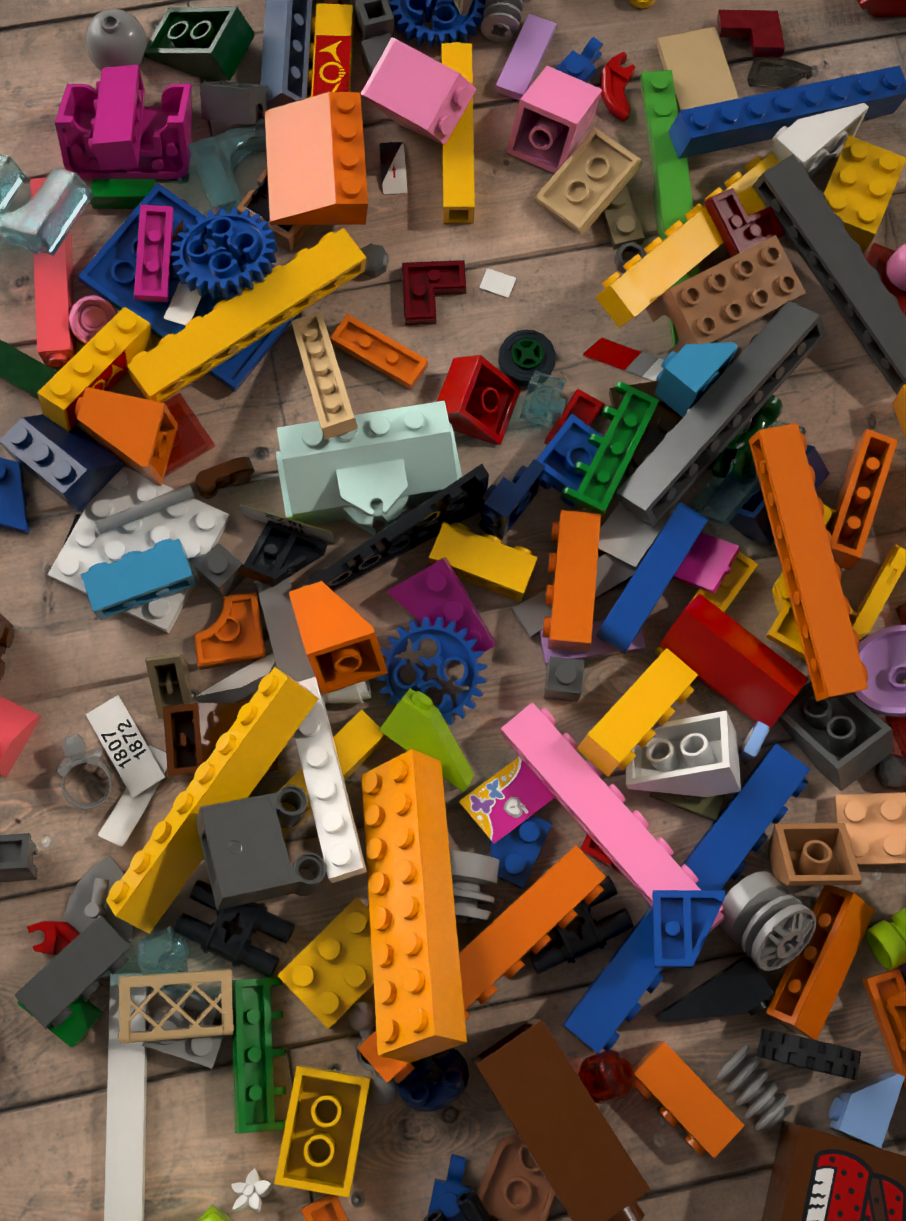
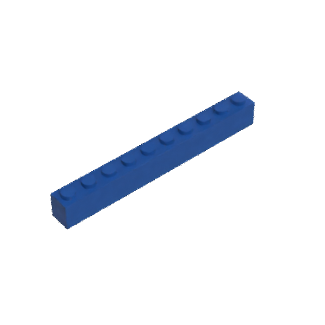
[561,743,811,1054]

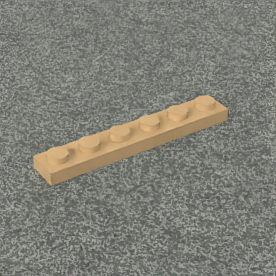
[291,311,358,440]

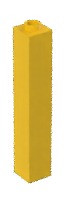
[441,42,475,223]
[281,709,387,841]

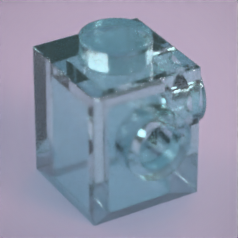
[520,370,567,427]
[138,926,191,990]

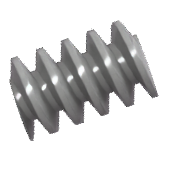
[481,0,524,44]
[716,1045,795,1131]

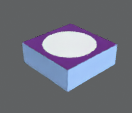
[739,721,770,762]

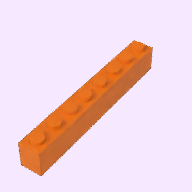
[749,423,868,701]
[357,845,606,1084]

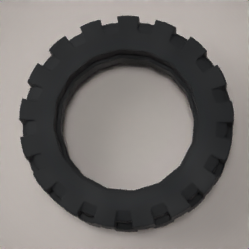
[757,1028,861,1081]

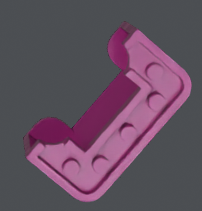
[55,84,193,179]

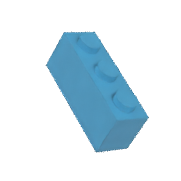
[80,539,197,620]

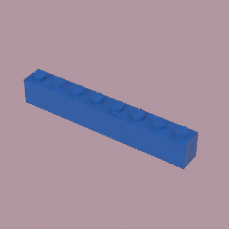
[668,65,906,159]

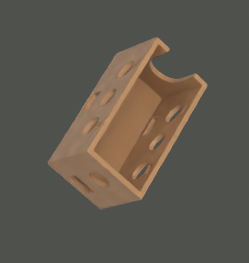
[645,235,806,354]

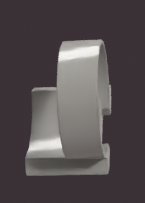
[56,733,113,810]

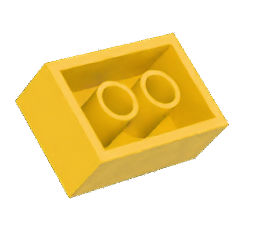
[823,135,906,253]
[277,897,374,1029]
[274,1064,372,1198]

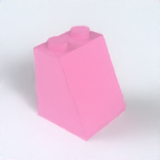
[361,38,477,145]
[506,66,602,174]

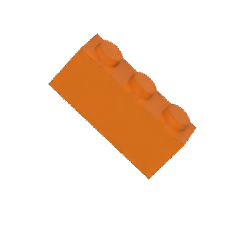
[629,1041,745,1158]

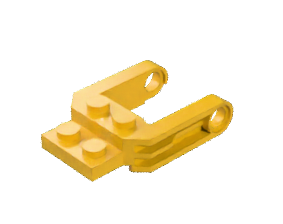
[765,504,906,660]

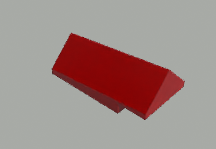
[659,594,809,729]

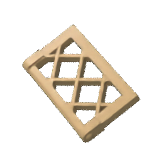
[118,969,234,1044]

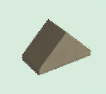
[145,653,192,719]

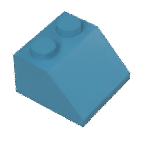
[655,342,738,417]

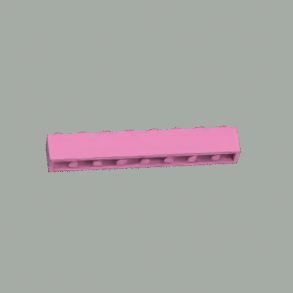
[501,702,724,934]

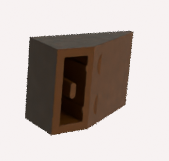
[163,702,279,783]

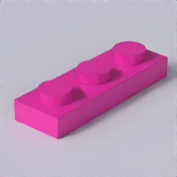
[134,204,174,302]

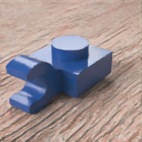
[555,37,603,83]
[428,1154,471,1221]

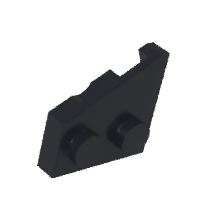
[242,520,328,587]

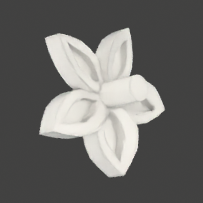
[231,1168,274,1213]

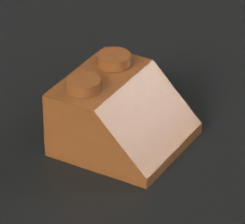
[767,823,862,886]

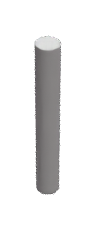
[95,484,195,534]

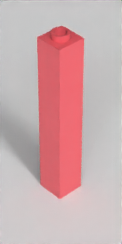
[30,176,77,368]

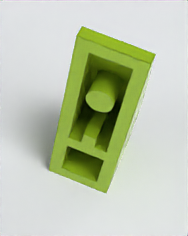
[379,688,475,792]

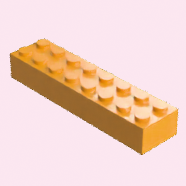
[361,749,467,1063]

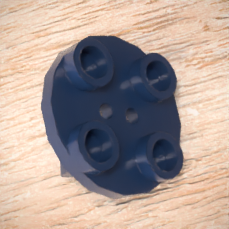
[397,1048,469,1112]

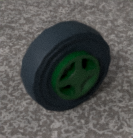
[498,330,556,388]

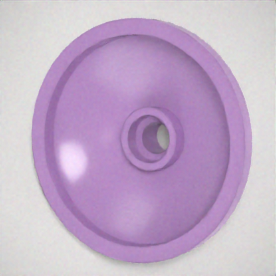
[853,625,906,717]

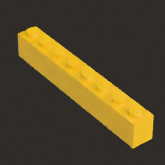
[595,152,780,328]
[127,228,366,402]
[106,667,319,934]

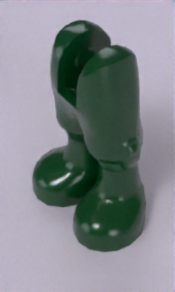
[712,395,783,480]

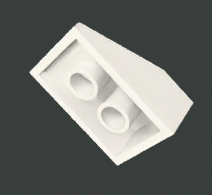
[766,103,869,178]
[626,710,741,797]

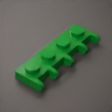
[561,382,659,516]
[232,977,286,1134]

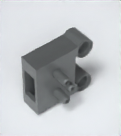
[195,785,326,910]

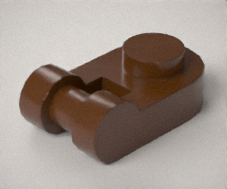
[196,457,255,499]

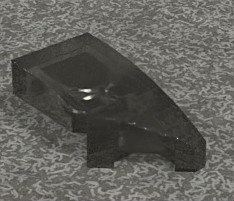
[747,57,813,90]

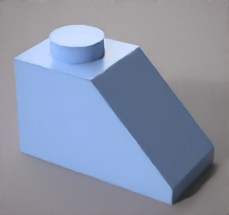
[828,1072,905,1149]

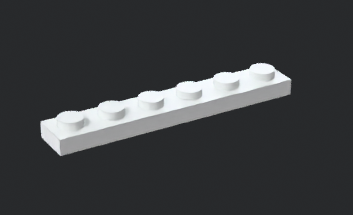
[294,677,367,883]

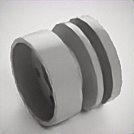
[449,850,499,925]
[719,871,817,971]

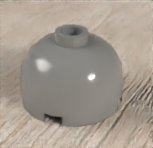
[85,9,148,70]

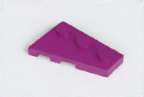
[386,557,497,652]

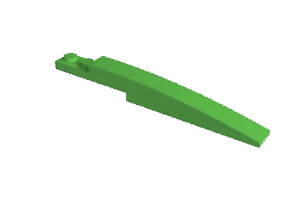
[640,70,700,347]

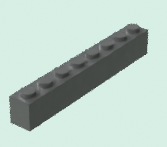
[753,154,906,395]
[616,300,825,527]

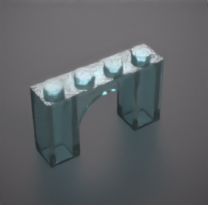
[188,119,266,215]
[0,154,94,256]

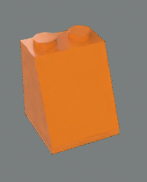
[75,387,178,486]
[289,581,388,695]

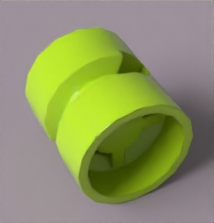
[865,907,906,971]

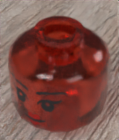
[578,1050,634,1104]

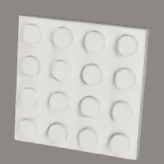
[47,466,231,634]

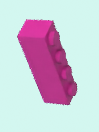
[88,65,146,171]

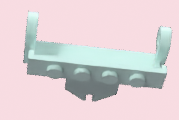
[276,400,462,536]

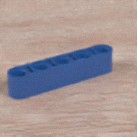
[596,502,709,654]

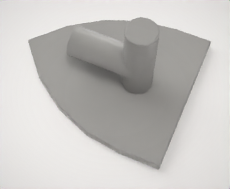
[63,855,134,942]

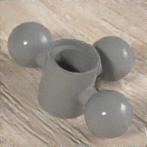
[348,1002,397,1105]

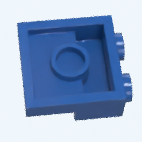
[536,414,604,509]

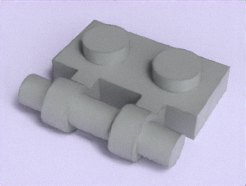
[142,985,224,1069]

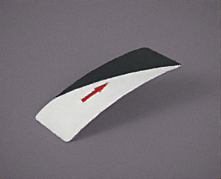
[379,142,407,195]

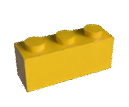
[429,522,538,602]

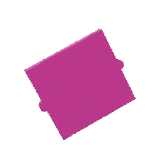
[673,532,740,594]

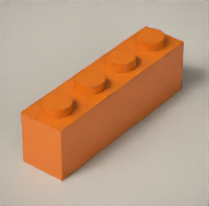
[827,429,898,570]
[542,510,601,652]
[766,885,875,1040]

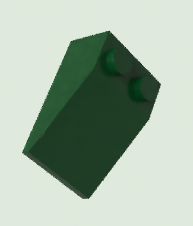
[144,6,255,81]

